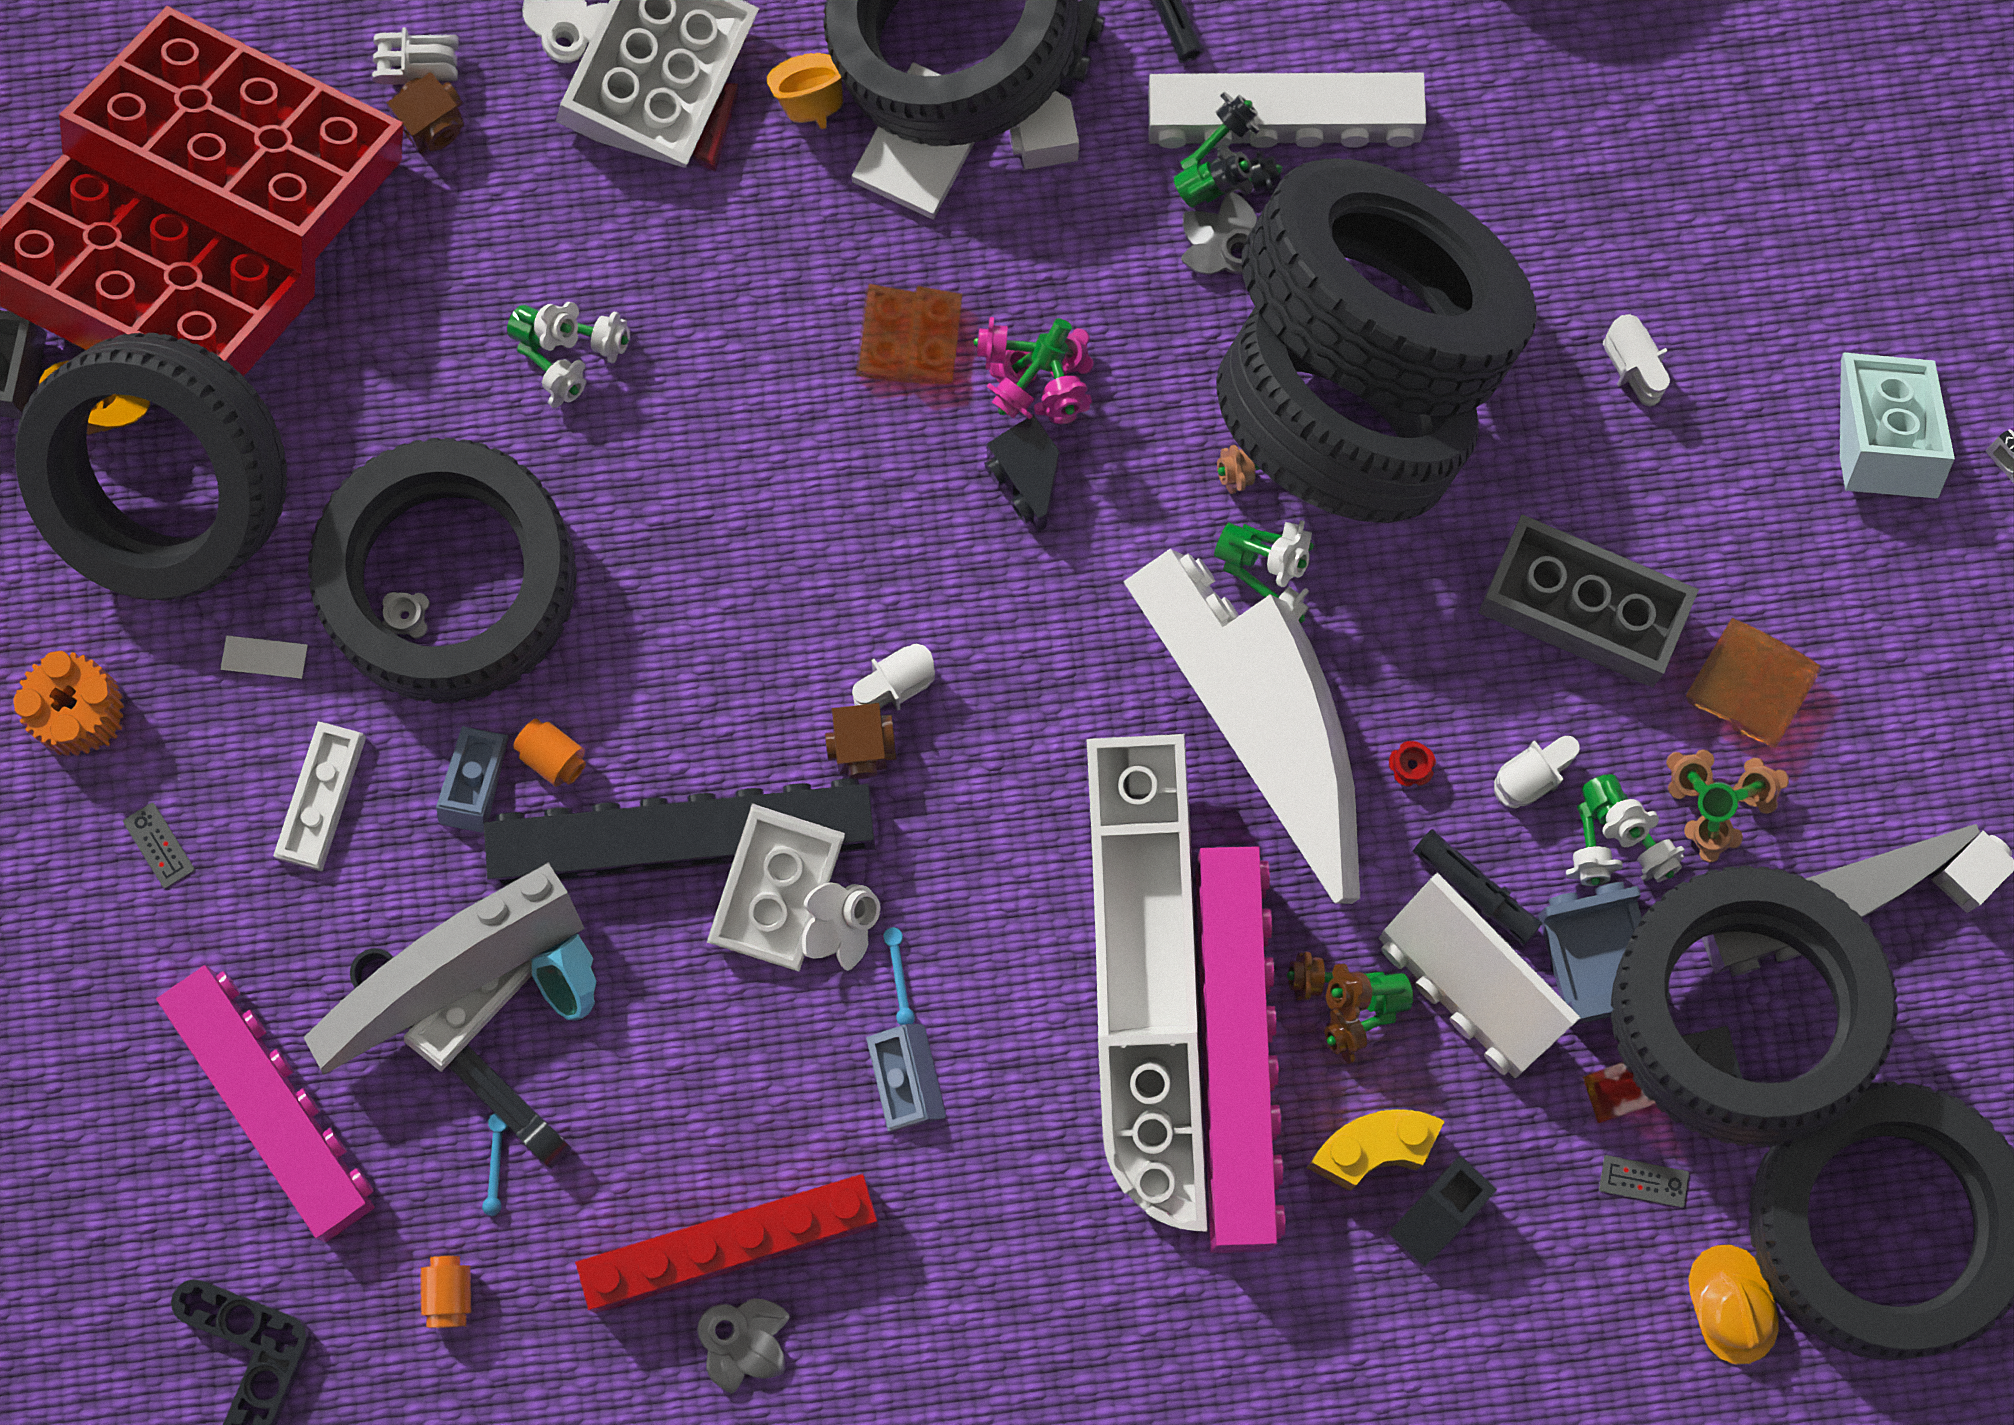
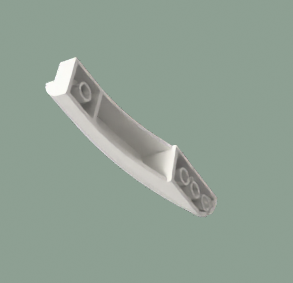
[1087,734,1207,1231]

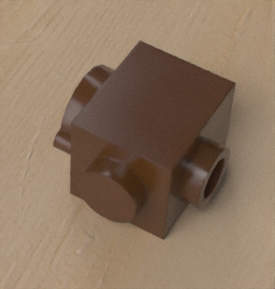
[386,72,464,154]
[825,703,897,779]

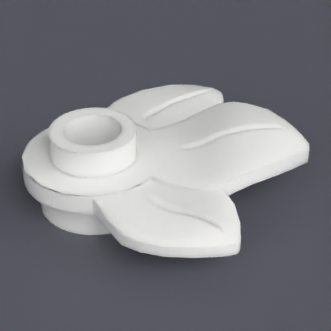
[523,0,608,63]
[802,882,880,971]

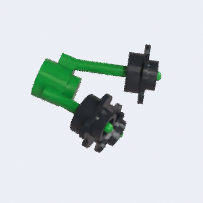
[1174,92,1282,208]

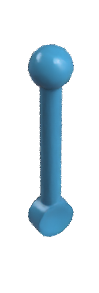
[884,927,915,1026]
[482,1114,508,1216]

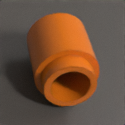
[513,718,586,787]
[420,1256,471,1328]

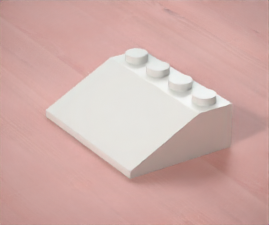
[555,0,759,168]
[1379,873,1580,1078]

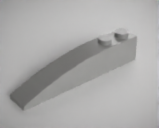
[1702,824,1980,977]
[303,863,585,1075]

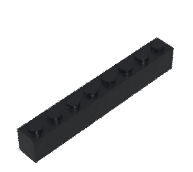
[483,778,876,888]

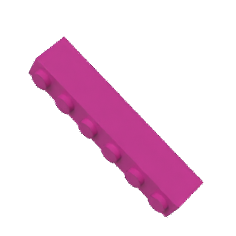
[156,965,375,1242]

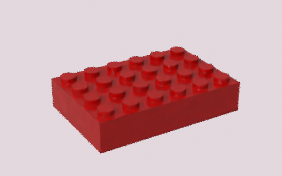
[59,6,403,274]
[0,154,316,377]

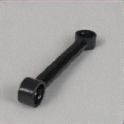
[350,948,572,1169]

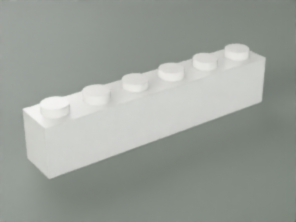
[1148,73,1426,148]

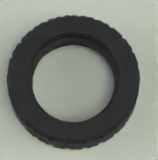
[823,0,1080,146]
[1216,307,1479,523]
[15,333,288,601]
[308,438,577,703]
[1611,866,1898,1147]
[1749,1082,2014,1360]

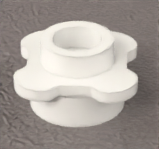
[382,592,430,639]

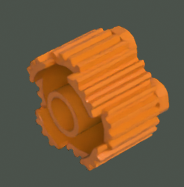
[13,651,124,756]

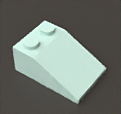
[1840,353,1955,499]

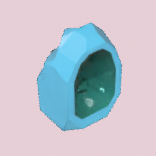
[531,933,596,1021]

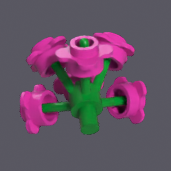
[974,317,1094,424]

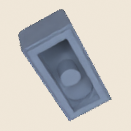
[436,726,509,832]

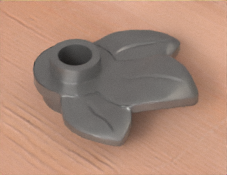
[1181,192,1257,275]
[698,1298,790,1393]

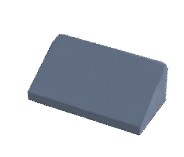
[866,1024,946,1132]

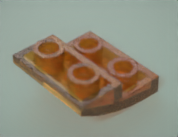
[855,284,963,384]
[1686,618,1822,748]

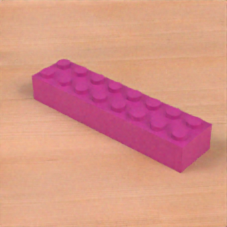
[1195,847,1285,1253]

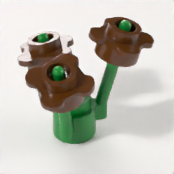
[1287,952,1413,1064]

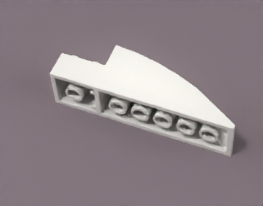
[1124,549,1360,904]

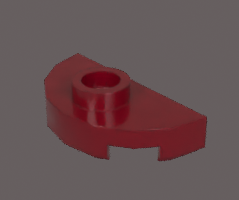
[691,83,739,172]

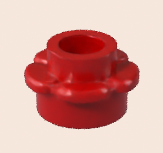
[1389,741,1436,787]

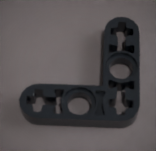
[171,1279,311,1425]

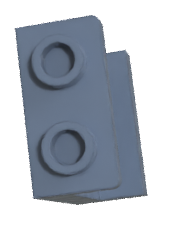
[1538,882,1671,1026]

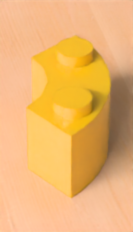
[1307,1109,1445,1191]

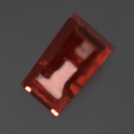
[1583,1062,1656,1123]

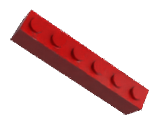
[575,1173,879,1314]

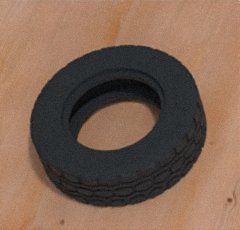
[1241,158,1537,416]

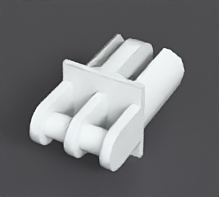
[372,28,459,84]
[1603,314,1670,406]
[852,644,935,711]
[1494,736,1579,809]

